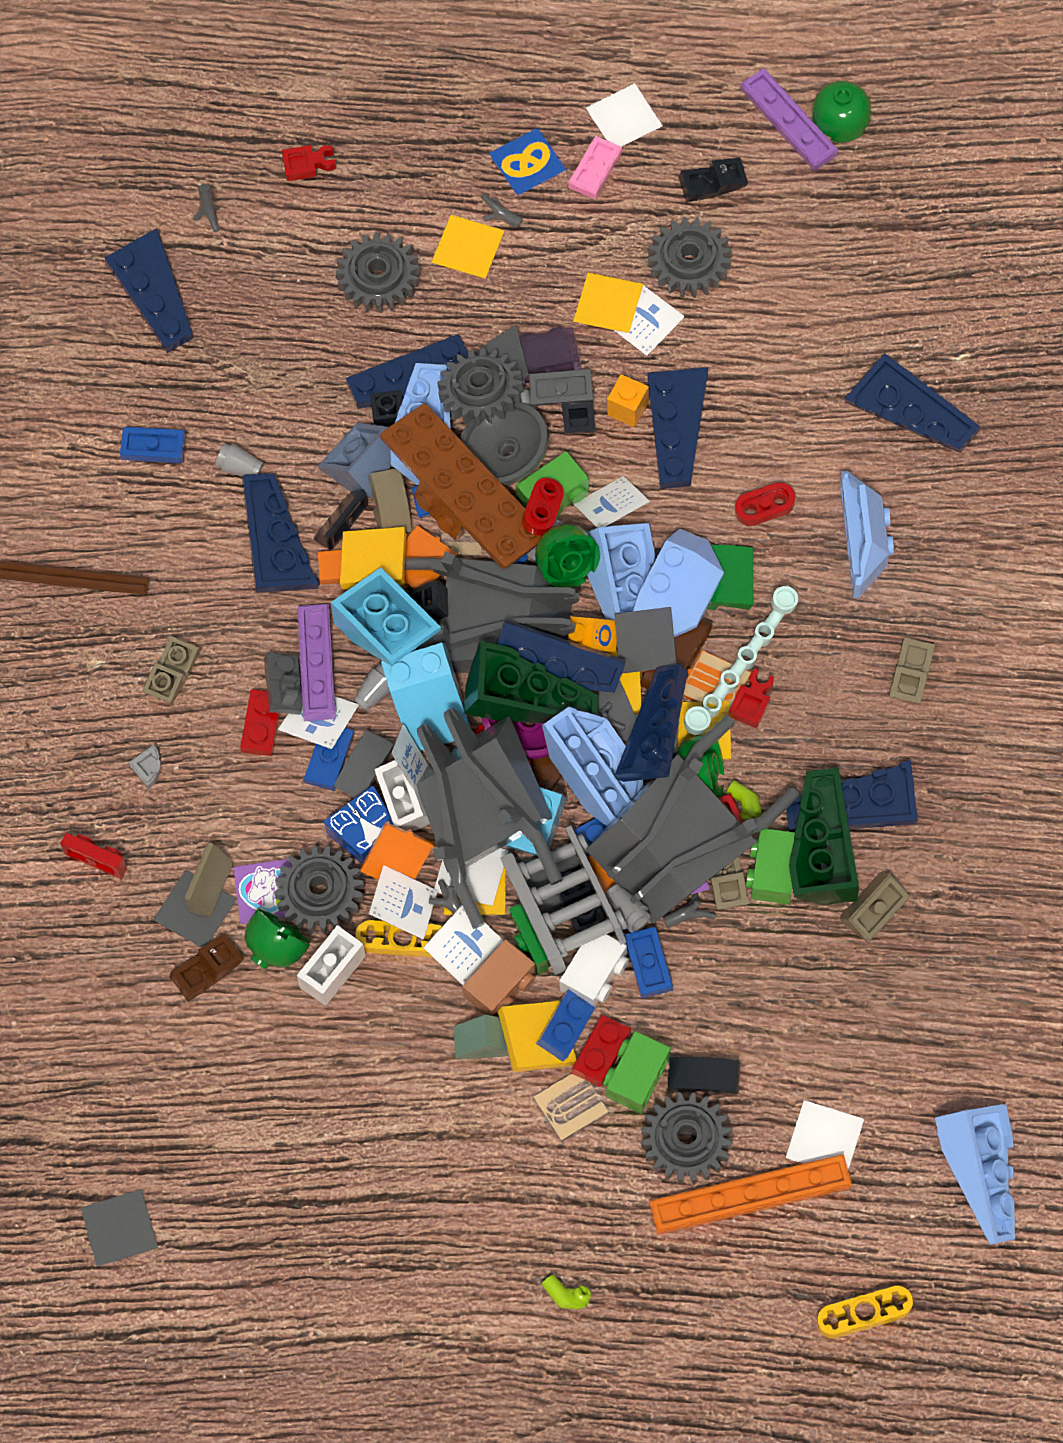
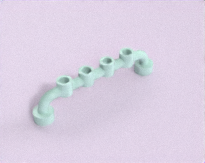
[684,586,798,735]

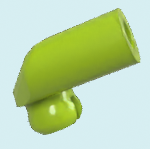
[726,780,762,822]
[541,1274,591,1309]

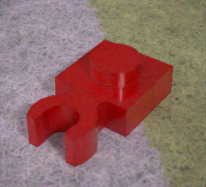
[281,145,336,182]
[728,669,774,729]

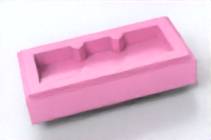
[568,136,622,199]

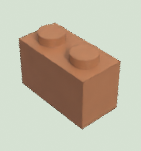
[462,939,536,1017]

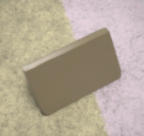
[184,843,233,917]
[839,873,911,942]

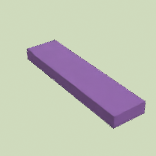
[740,68,838,171]
[297,604,336,722]

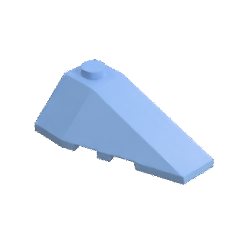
[390,363,451,485]
[587,523,655,621]
[935,1104,1015,1244]

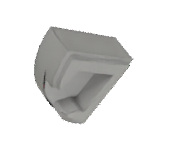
[128,744,161,790]

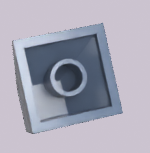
[318,422,390,498]

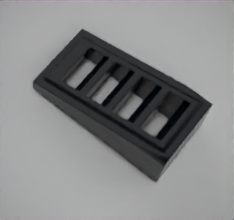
[406,580,448,620]

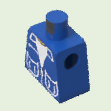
[324,786,393,864]

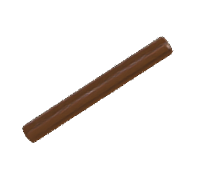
[0,560,149,595]

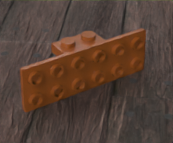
[380,403,543,569]

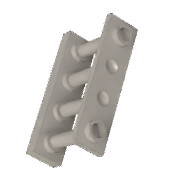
[500,825,627,975]

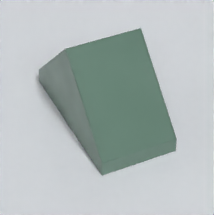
[454,1014,509,1060]

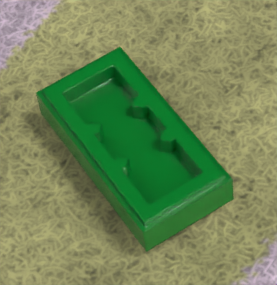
[509,904,549,975]

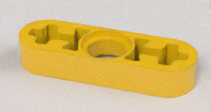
[355,920,443,957]
[817,1286,913,1339]

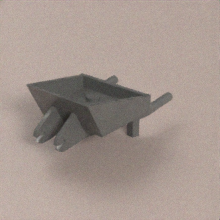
[373,552,580,673]
[416,708,563,929]
[586,715,800,924]

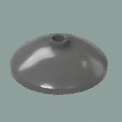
[460,402,549,485]

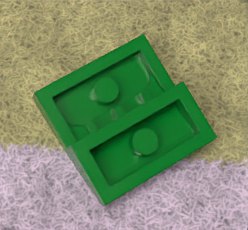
[707,545,753,610]

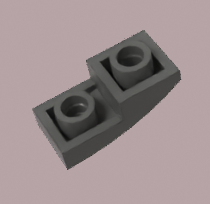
[334,730,395,798]

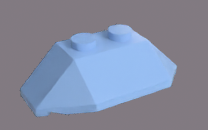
[840,471,894,598]
[633,529,724,637]
[542,707,643,826]

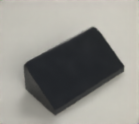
[313,489,368,551]

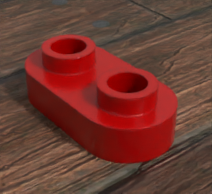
[522,478,564,536]
[735,482,795,526]

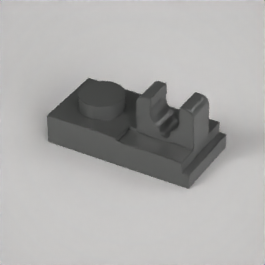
[529,369,593,406]
[264,653,303,715]

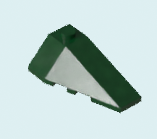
[464,641,599,723]
[789,767,859,905]

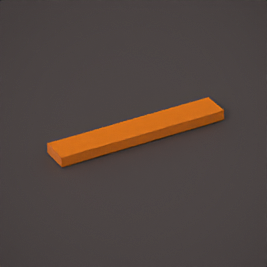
[649,1154,852,1235]

